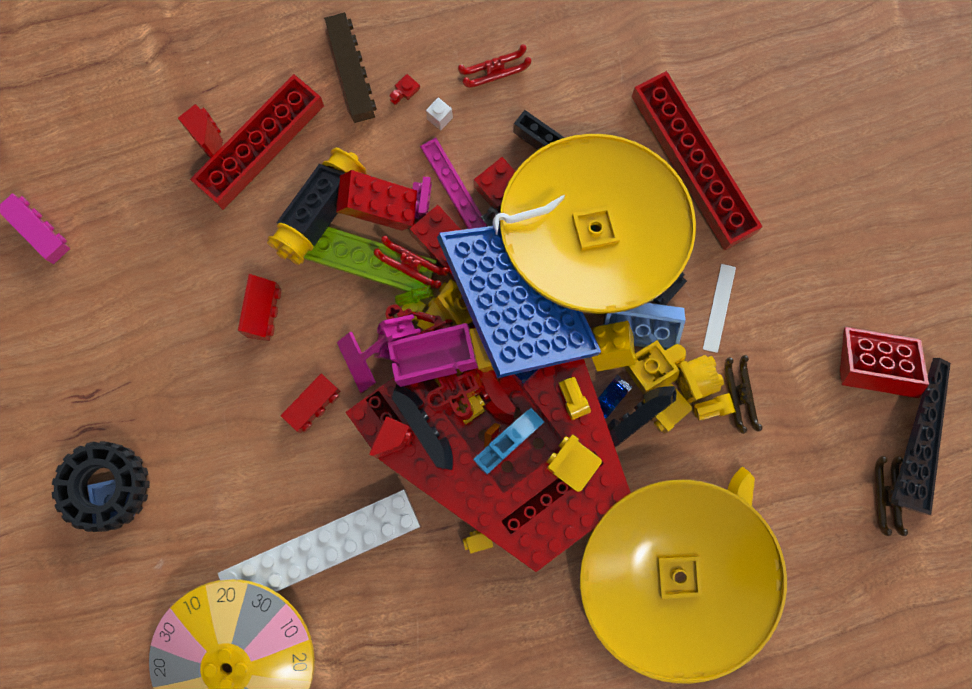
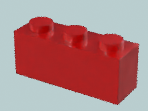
[280,373,341,433]

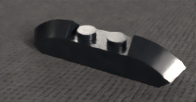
[392,384,453,470]
[607,386,677,448]

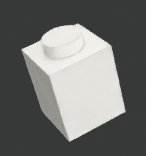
[426,97,453,131]

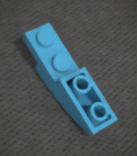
[473,408,544,475]

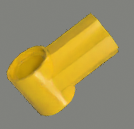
[559,377,591,420]
[693,393,736,421]

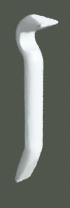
[492,195,565,235]

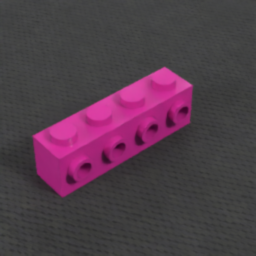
[0,193,70,264]

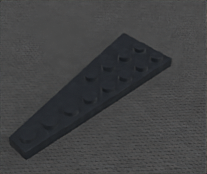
[891,358,951,515]

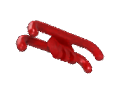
[458,44,532,88]
[373,236,449,289]

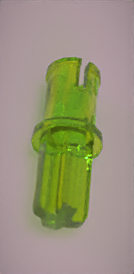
[395,285,434,306]

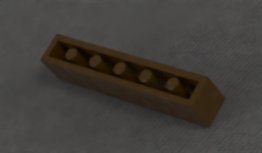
[324,12,377,123]

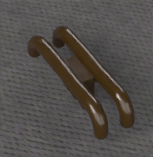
[724,355,763,434]
[875,456,908,536]

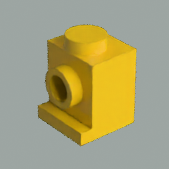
[463,531,493,554]

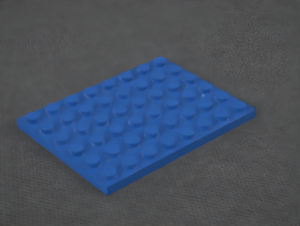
[437,225,601,378]

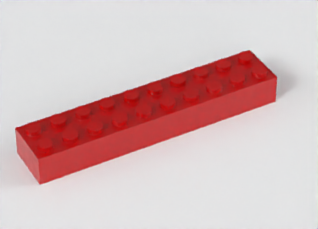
[631,71,763,250]

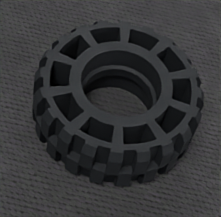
[51,441,150,532]

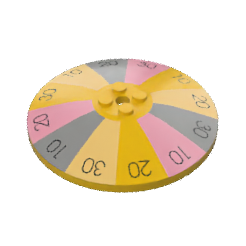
[149,579,315,689]

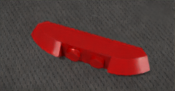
[463,368,516,424]

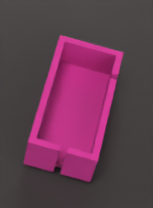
[388,323,478,387]

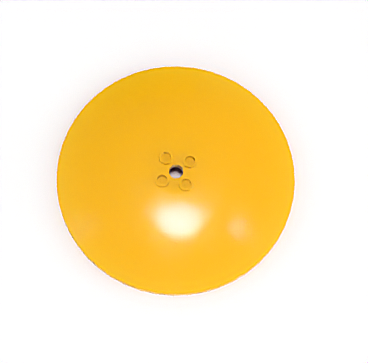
[500,134,696,314]
[580,480,787,684]

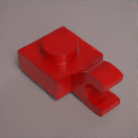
[389,74,420,105]

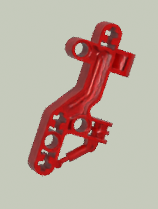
[385,305,485,420]

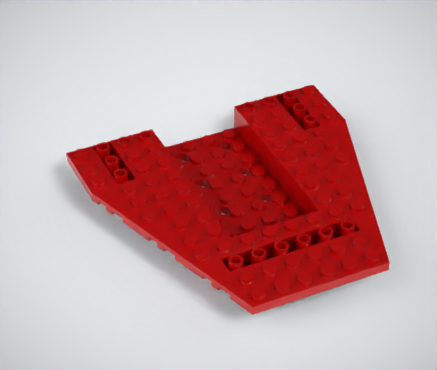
[345,323,631,572]

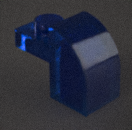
[598,375,632,420]

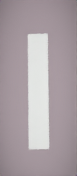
[703,264,736,353]

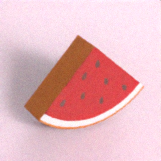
[484,423,501,449]

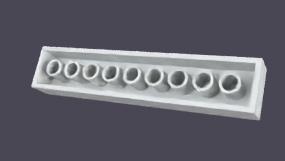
[218,490,421,592]

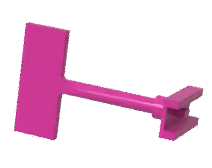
[337,314,421,393]

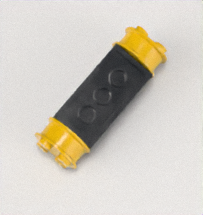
[267,147,366,265]

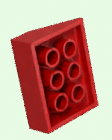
[840,327,929,398]

